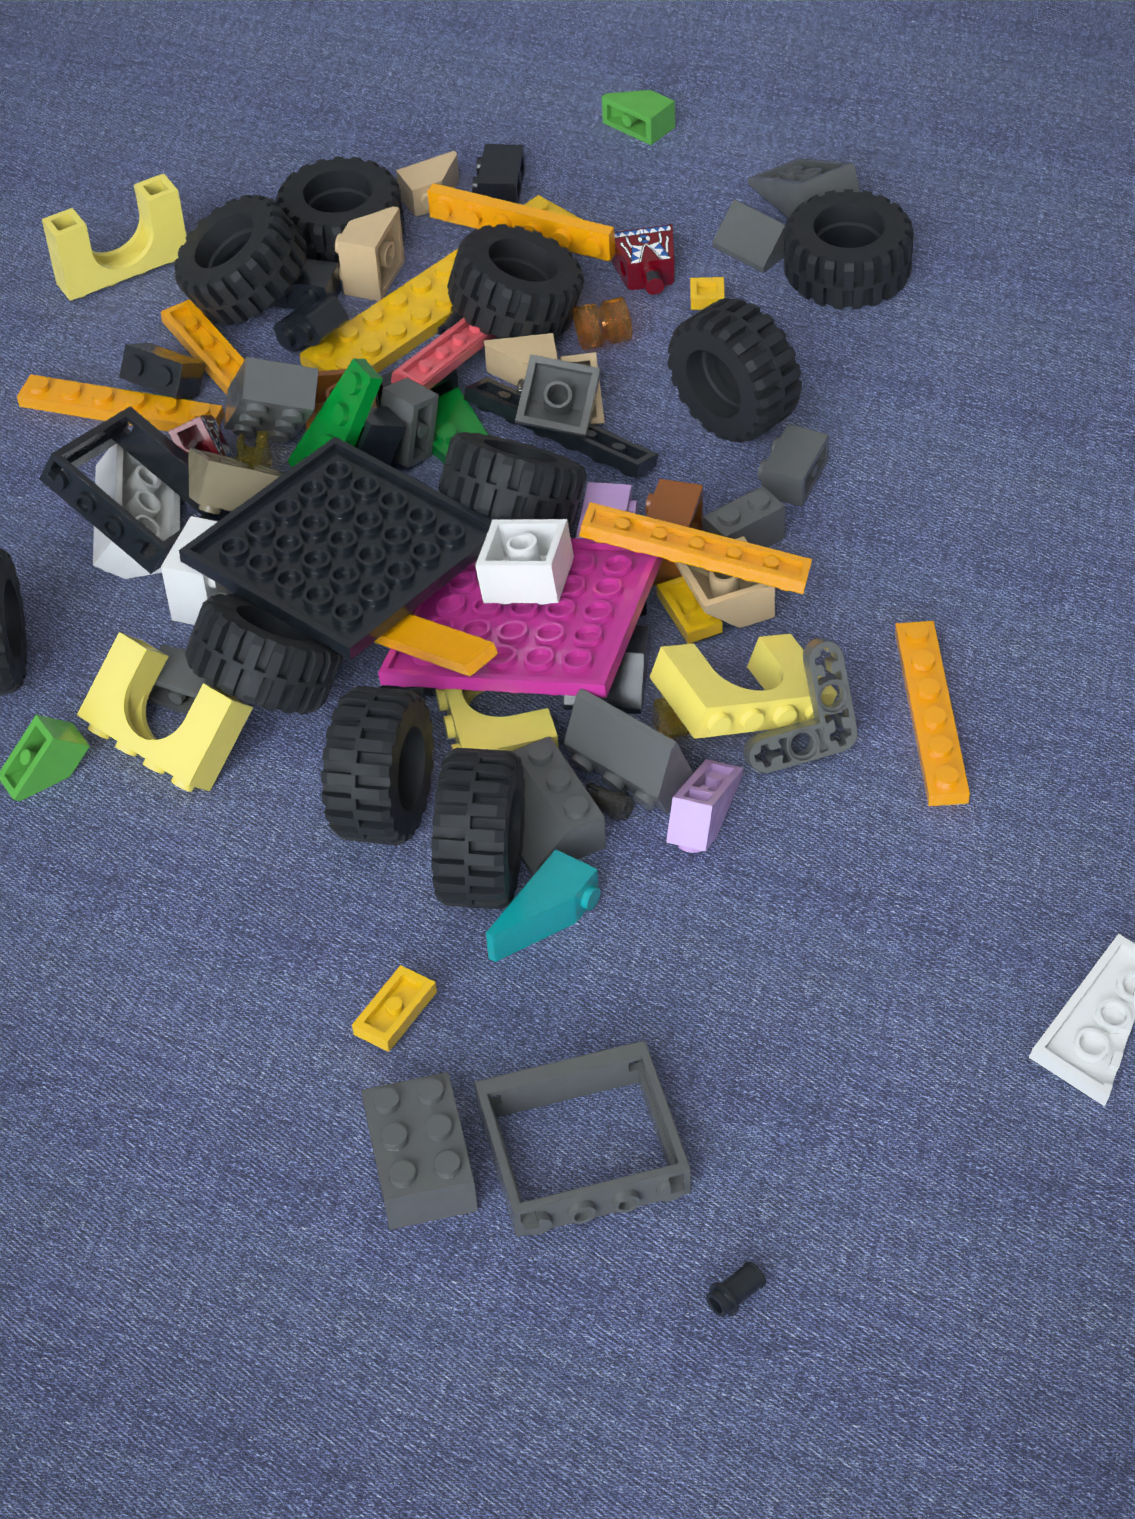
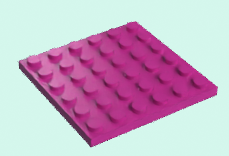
[378,538,663,698]

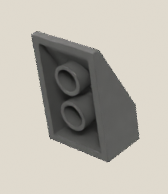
[747,158,860,218]

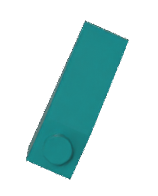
[486,849,601,962]

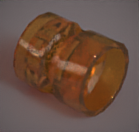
[573,297,632,351]

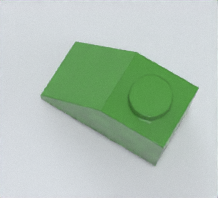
[602,90,675,145]
[0,714,90,801]

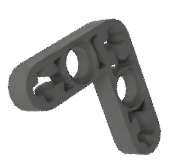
[743,638,857,773]

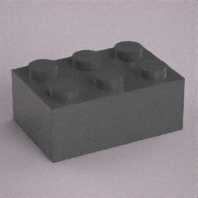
[224,357,318,443]
[361,1072,478,1230]

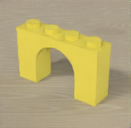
[42,173,186,301]
[77,632,253,792]
[650,634,837,739]
[435,689,559,752]

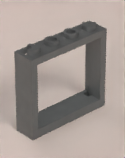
[474,1040,691,1237]

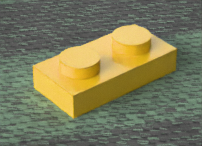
[656,576,723,644]
[352,965,437,1052]

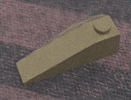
[188,448,283,515]

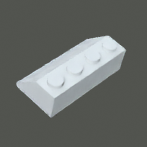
[93,444,180,579]

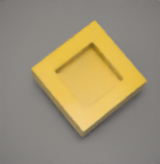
[690,277,725,310]

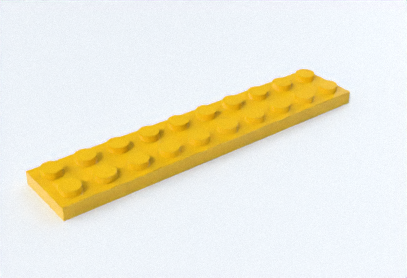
[299,195,581,373]

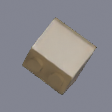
[335,207,405,301]
[674,536,775,628]

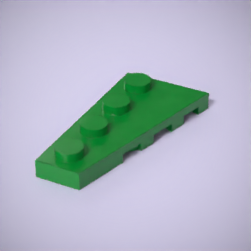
[287,358,383,467]
[432,387,488,464]

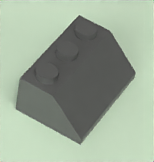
[564,689,693,814]
[513,736,606,877]

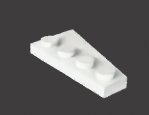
[1029,933,1135,1106]

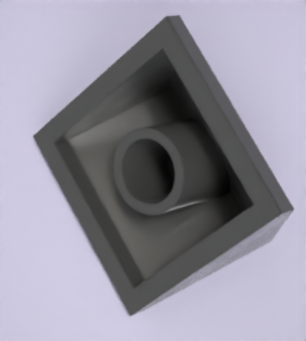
[712,199,786,273]
[515,354,600,437]

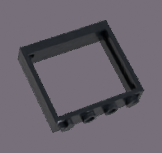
[39,406,232,574]

